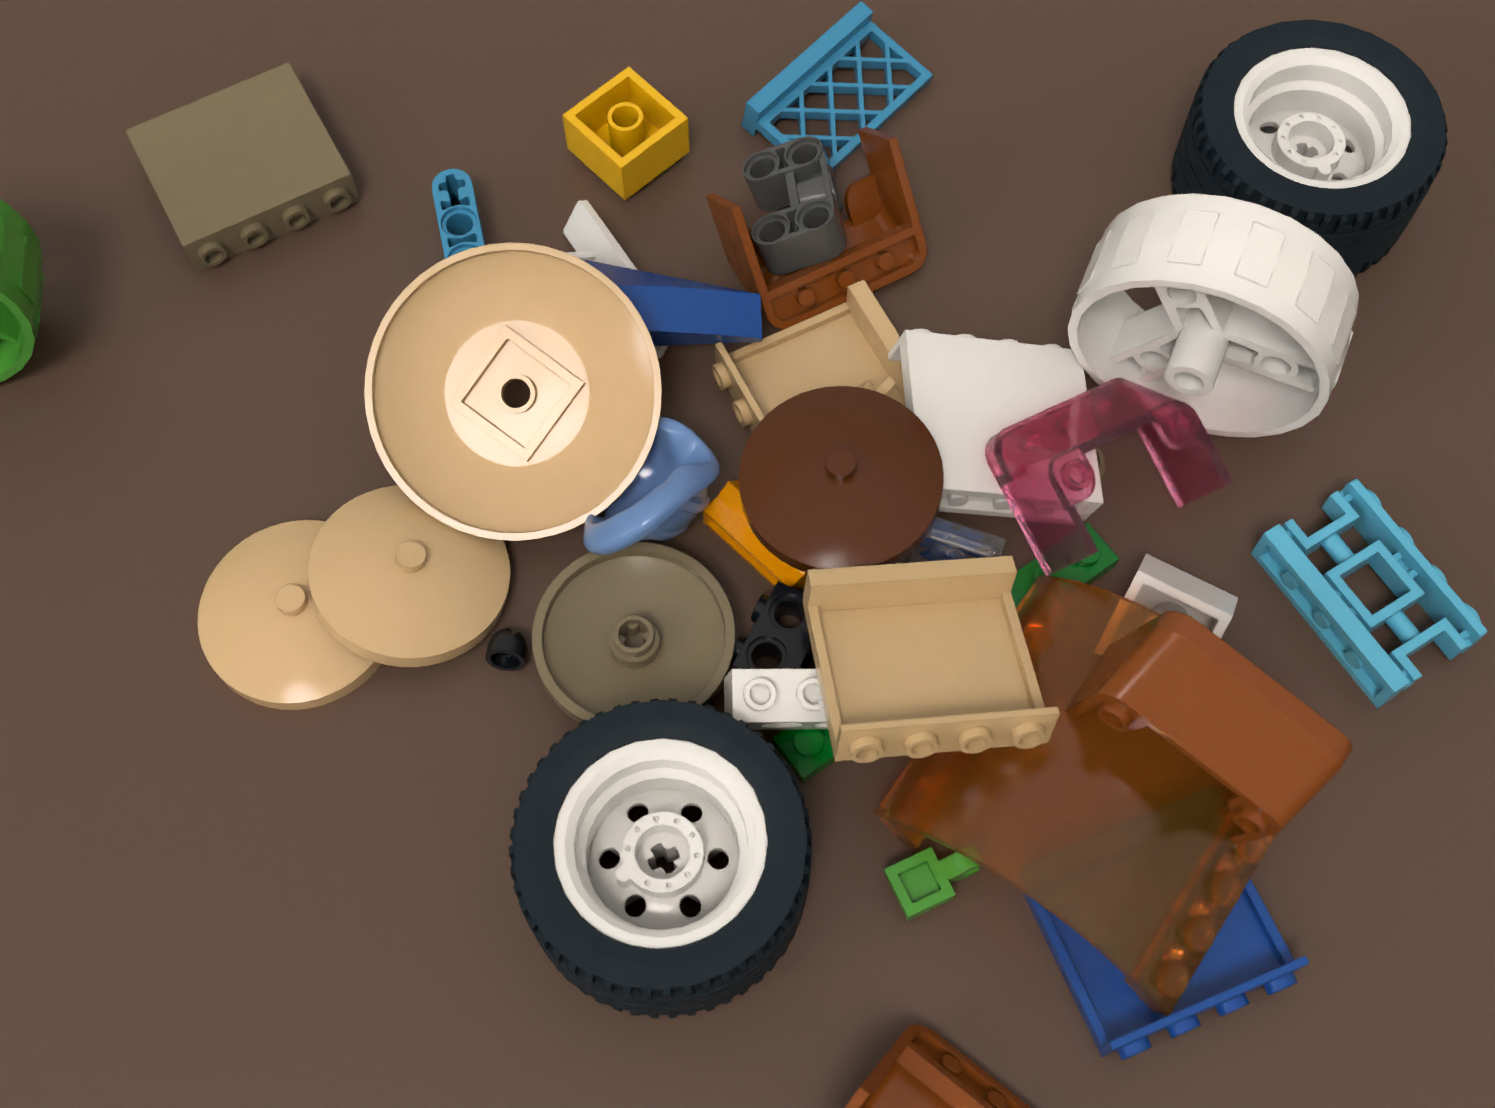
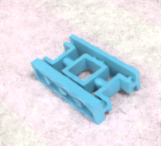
[1251,478,1487,709]

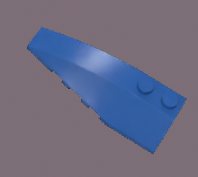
[581,259,762,346]

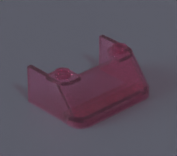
[985,378,1233,576]

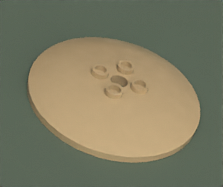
[364,242,662,541]

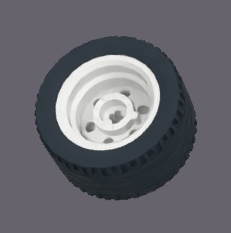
[1171,19,1448,277]
[509,698,812,1019]

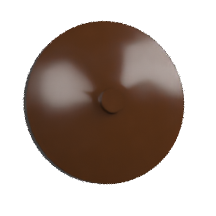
[739,386,944,573]

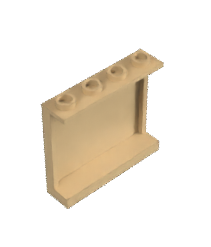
[711,280,905,432]
[802,556,1060,763]

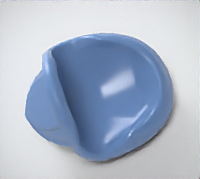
[583,417,720,555]

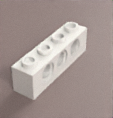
[724,669,828,730]

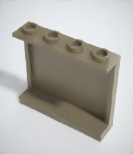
[125,62,360,272]

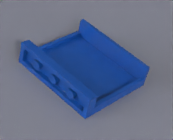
[1015,785,1309,1061]

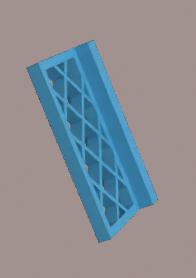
[741,1,933,172]

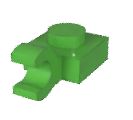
[883,845,982,921]

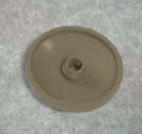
[532,542,735,723]

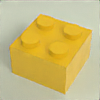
[562,67,690,200]

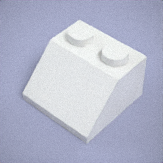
[1095,553,1238,658]

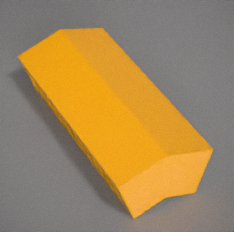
[703,480,807,591]

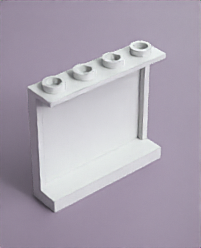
[888,329,1104,523]

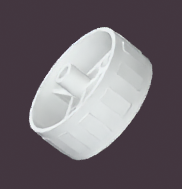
[1067,193,1359,438]

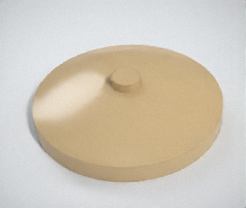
[308,485,510,667]
[197,520,381,710]

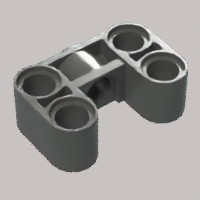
[742,136,847,275]

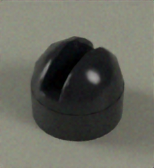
[485,628,528,671]

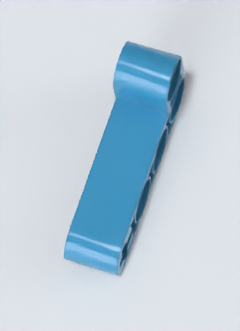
[432,169,486,259]

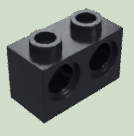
[732,581,813,669]

